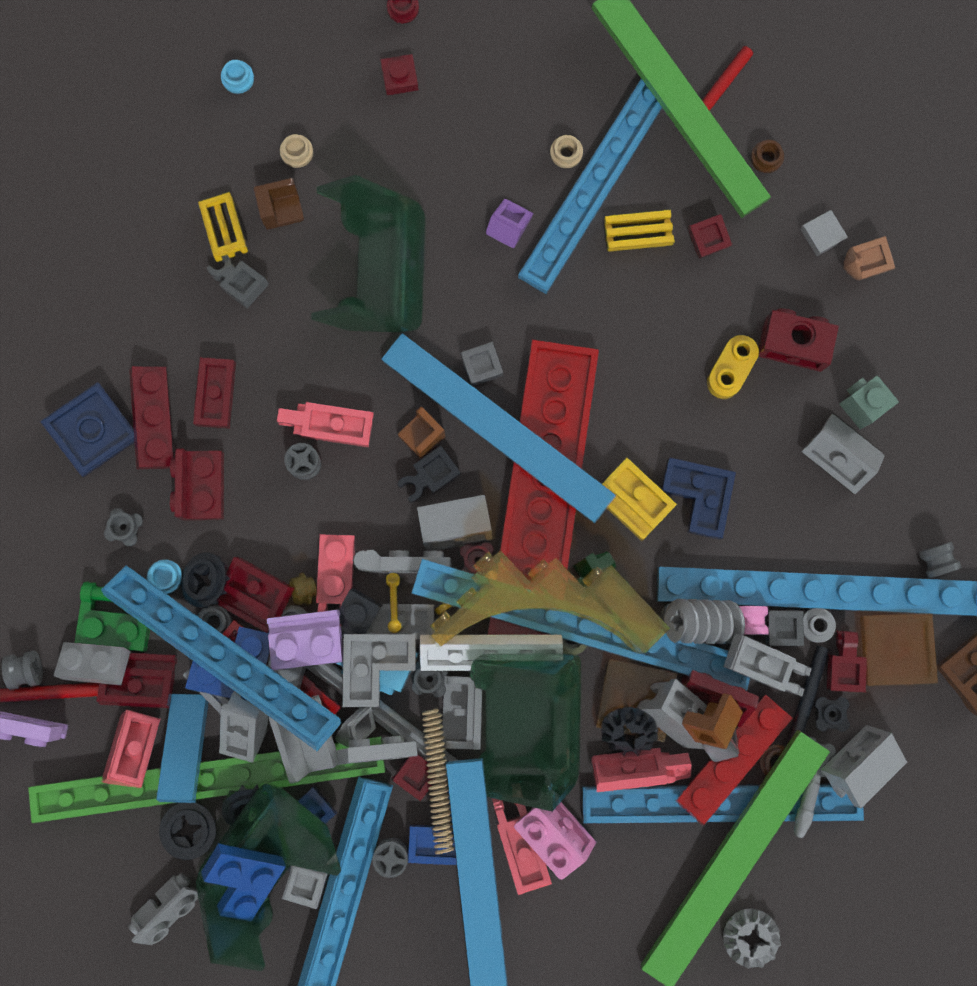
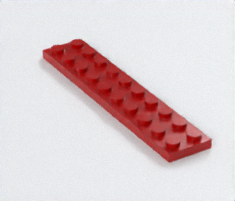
[481,340,599,687]

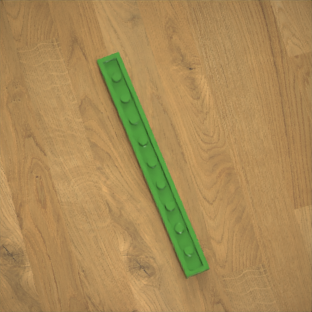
[28,736,386,823]

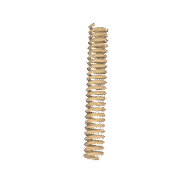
[422,709,455,854]

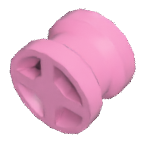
[739,606,769,635]

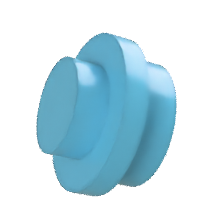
[221,60,254,94]
[147,560,182,594]

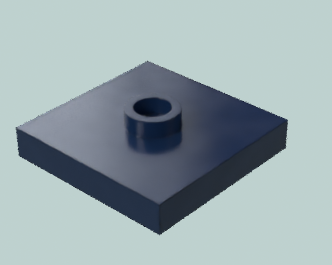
[40,382,134,478]

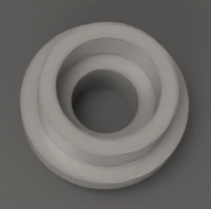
[803,608,836,643]

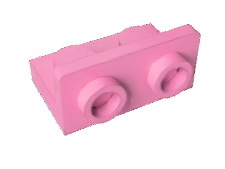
[514,789,596,880]

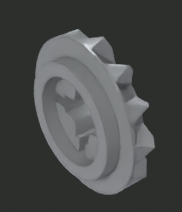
[723,909,781,969]

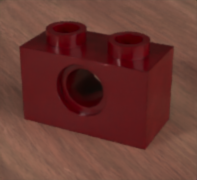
[758,308,839,372]

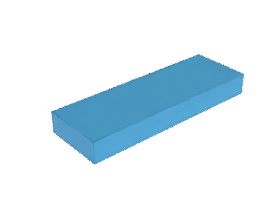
[156,694,209,803]

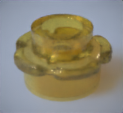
[289,572,317,606]

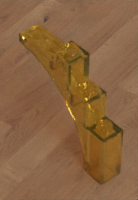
[429,551,670,654]

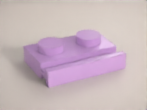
[267,610,343,670]
[0,711,68,747]

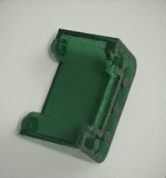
[470,653,581,812]

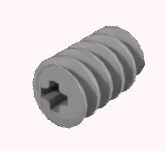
[664,599,745,644]

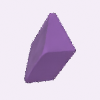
[486,199,533,248]

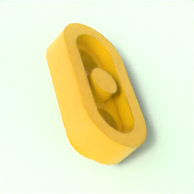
[707,335,759,399]

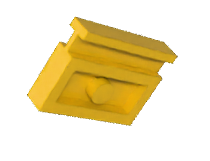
[602,458,677,541]

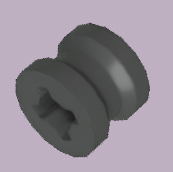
[284,443,322,480]
[918,541,962,578]
[1,650,43,690]
[372,837,409,878]

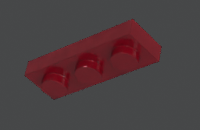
[129,366,173,469]

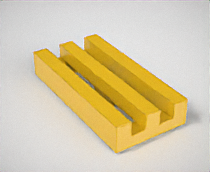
[198,192,248,262]
[604,210,675,252]

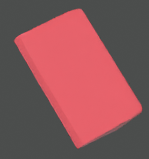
[101,710,160,788]

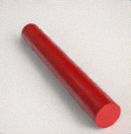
[702,46,753,111]
[0,683,99,703]

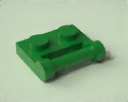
[75,582,150,651]

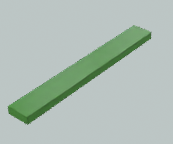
[591,0,771,218]
[640,730,830,986]

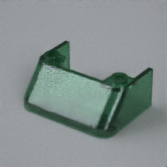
[311,174,425,332]
[196,784,342,971]

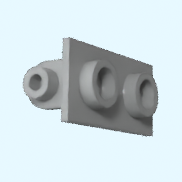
[128,873,203,945]

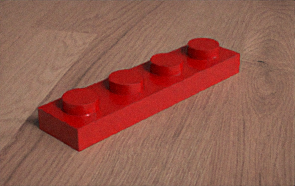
[675,695,793,825]

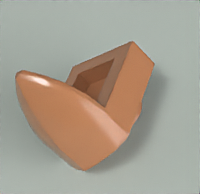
[843,236,895,281]

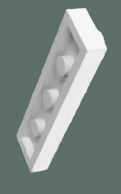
[420,635,563,671]

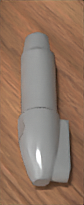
[793,772,821,838]

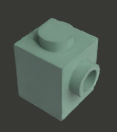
[839,375,899,430]

